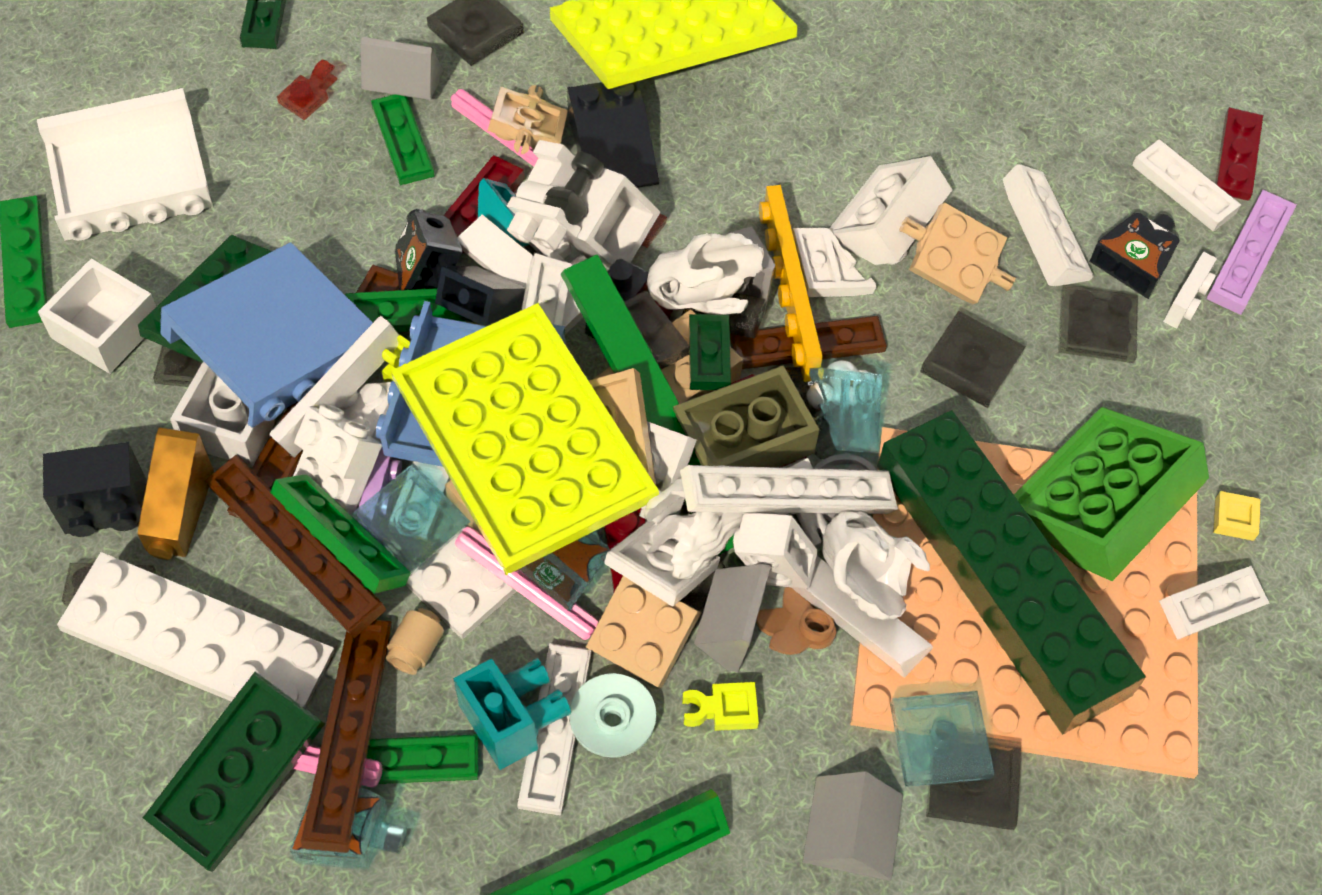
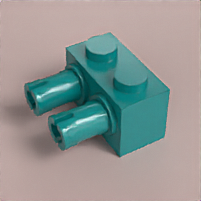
[453,658,571,770]

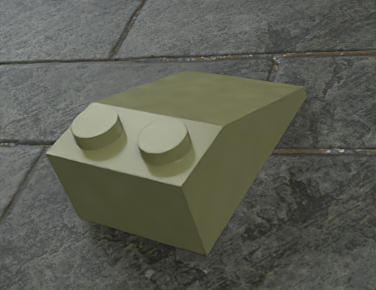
[673,366,819,468]

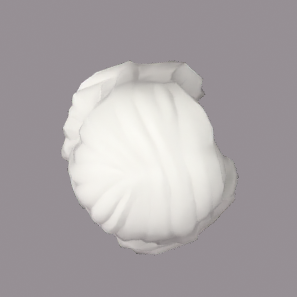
[647,233,764,315]
[643,465,752,579]
[822,511,930,620]

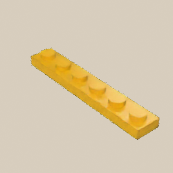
[759,185,822,382]

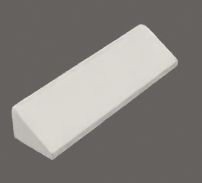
[1002,164,1093,286]
[791,555,933,678]

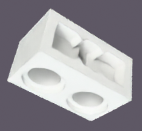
[733,513,817,589]

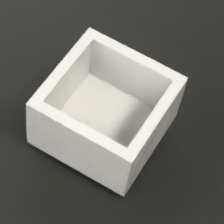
[564,168,660,269]
[38,258,156,374]

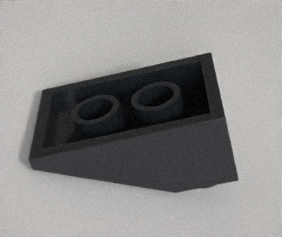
[567,81,659,188]

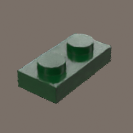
[240,0,286,49]
[689,314,731,390]

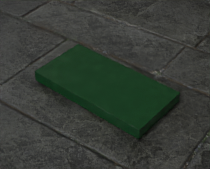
[142,671,326,872]

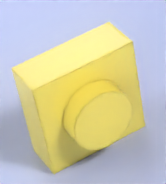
[1213,491,1261,541]

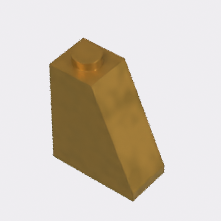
[137,427,214,560]

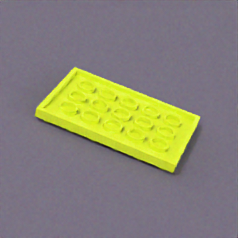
[550,0,797,89]
[391,303,659,575]

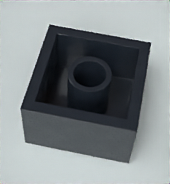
[43,442,147,537]

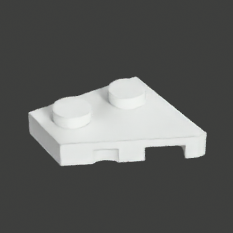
[792,228,876,297]

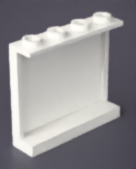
[37,88,213,241]

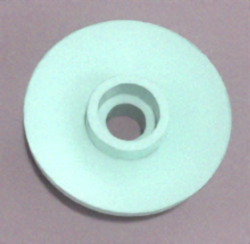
[569,673,656,758]

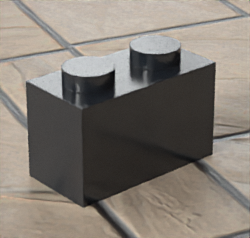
[435,266,526,327]

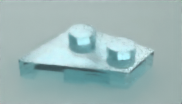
[809,368,882,453]

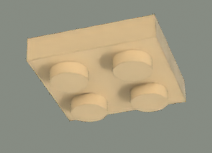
[586,576,701,688]

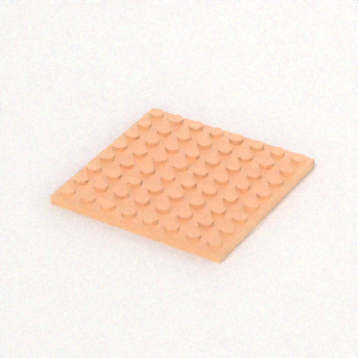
[850,427,1198,779]

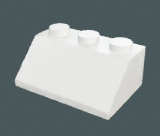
[829,156,952,265]

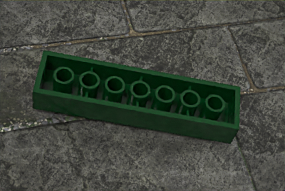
[877,410,1146,735]

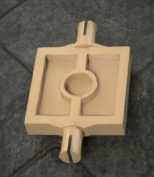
[487,85,568,154]
[899,202,1015,304]

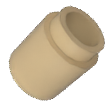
[386,608,444,675]

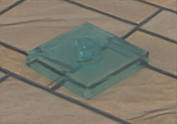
[352,463,470,575]
[890,691,995,787]

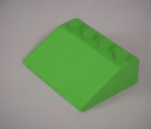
[1014,407,1209,582]

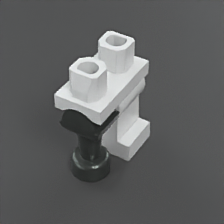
[507,140,604,251]

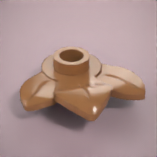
[756,587,836,655]

